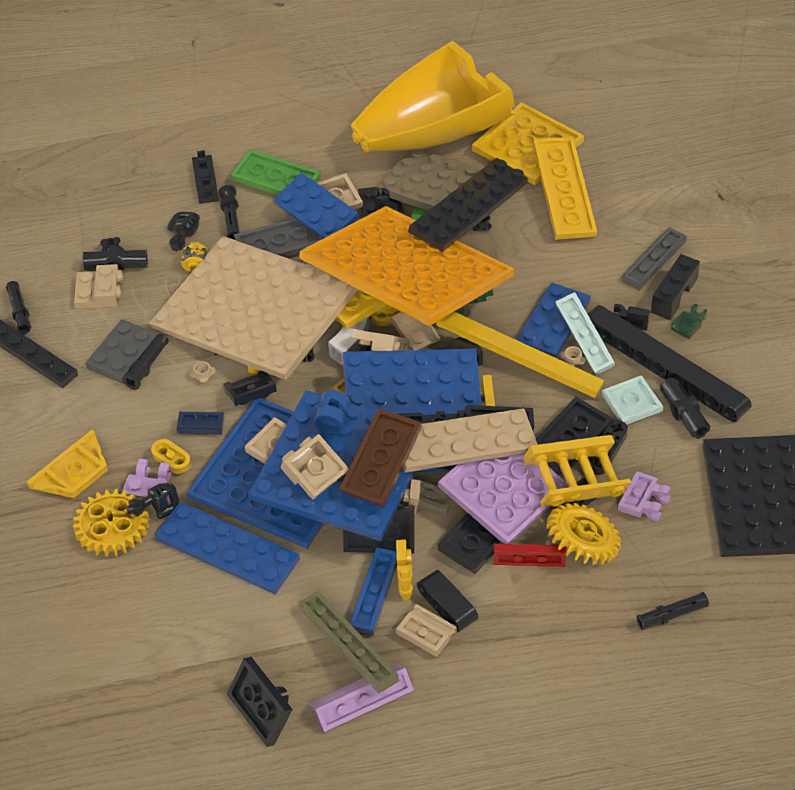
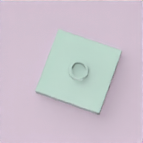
[602,375,663,425]

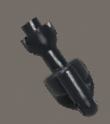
[167,212,200,252]
[126,481,180,519]

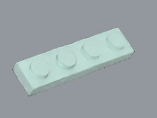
[556,292,615,376]

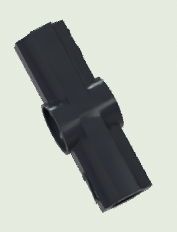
[83,246,148,271]
[660,377,710,439]

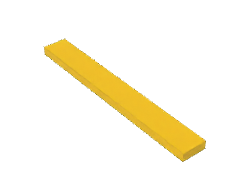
[436,312,605,398]

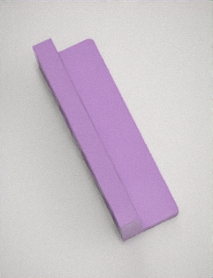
[308,663,414,732]

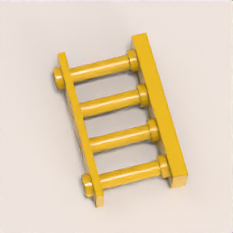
[523,435,632,507]

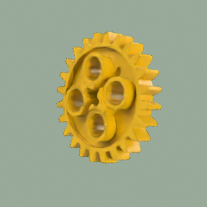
[73,489,150,557]

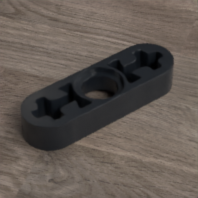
[588,420,628,475]

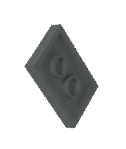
[86,319,157,383]

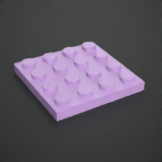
[437,454,568,544]

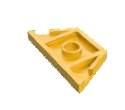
[26,430,108,498]

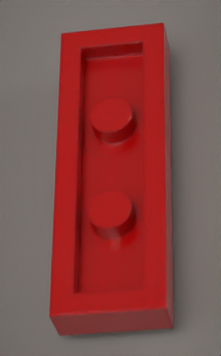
[494,543,566,567]

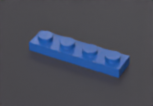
[350,547,397,636]

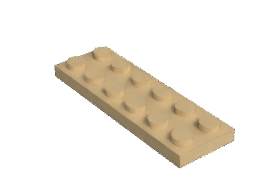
[403,408,538,473]

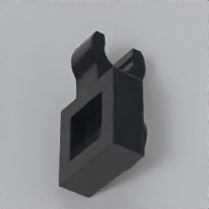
[613,304,650,331]

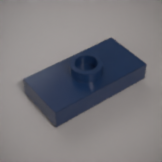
[177,411,224,435]

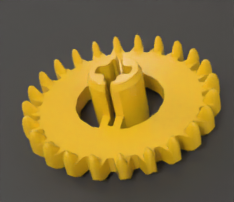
[546,503,621,565]

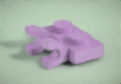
[122,458,172,504]
[618,471,671,522]

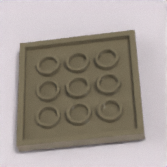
[376,149,481,211]

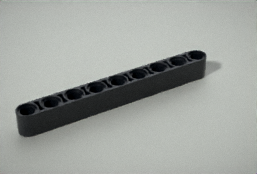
[587,305,752,422]

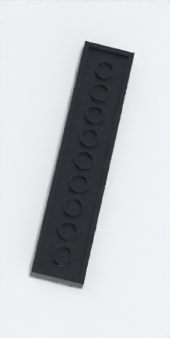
[438,396,613,575]

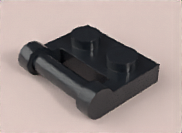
[223,370,277,406]

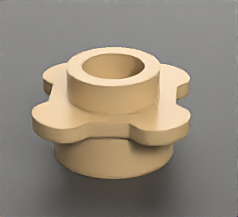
[560,346,586,366]
[190,361,216,383]

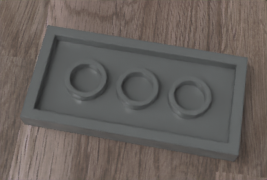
[234,218,322,258]

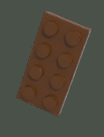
[339,408,422,508]

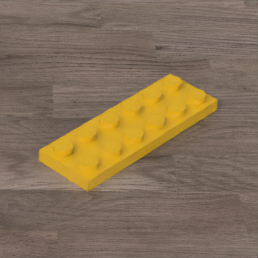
[533,137,597,240]

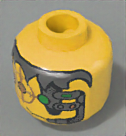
[181,242,209,272]

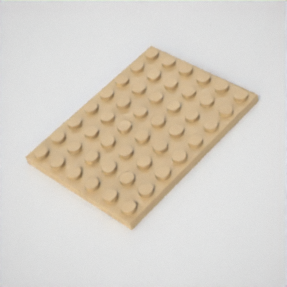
[149,236,358,380]

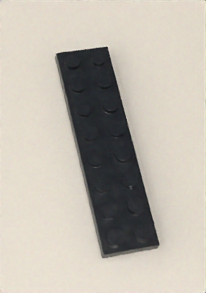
[408,158,529,252]

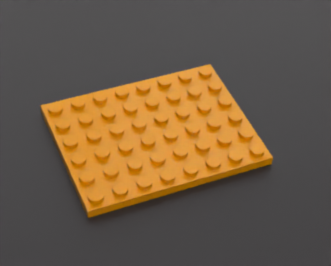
[300,206,515,326]

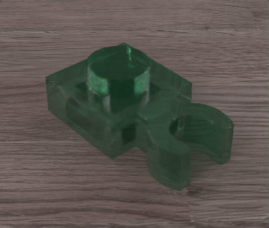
[671,304,707,339]

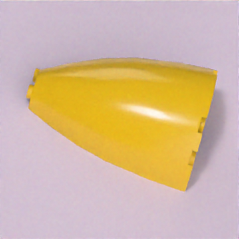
[351,41,515,153]

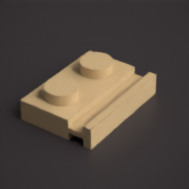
[391,312,441,350]
[396,604,457,657]

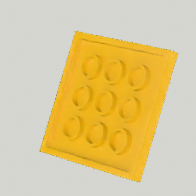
[472,102,584,185]

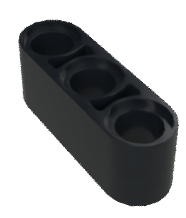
[417,570,479,633]

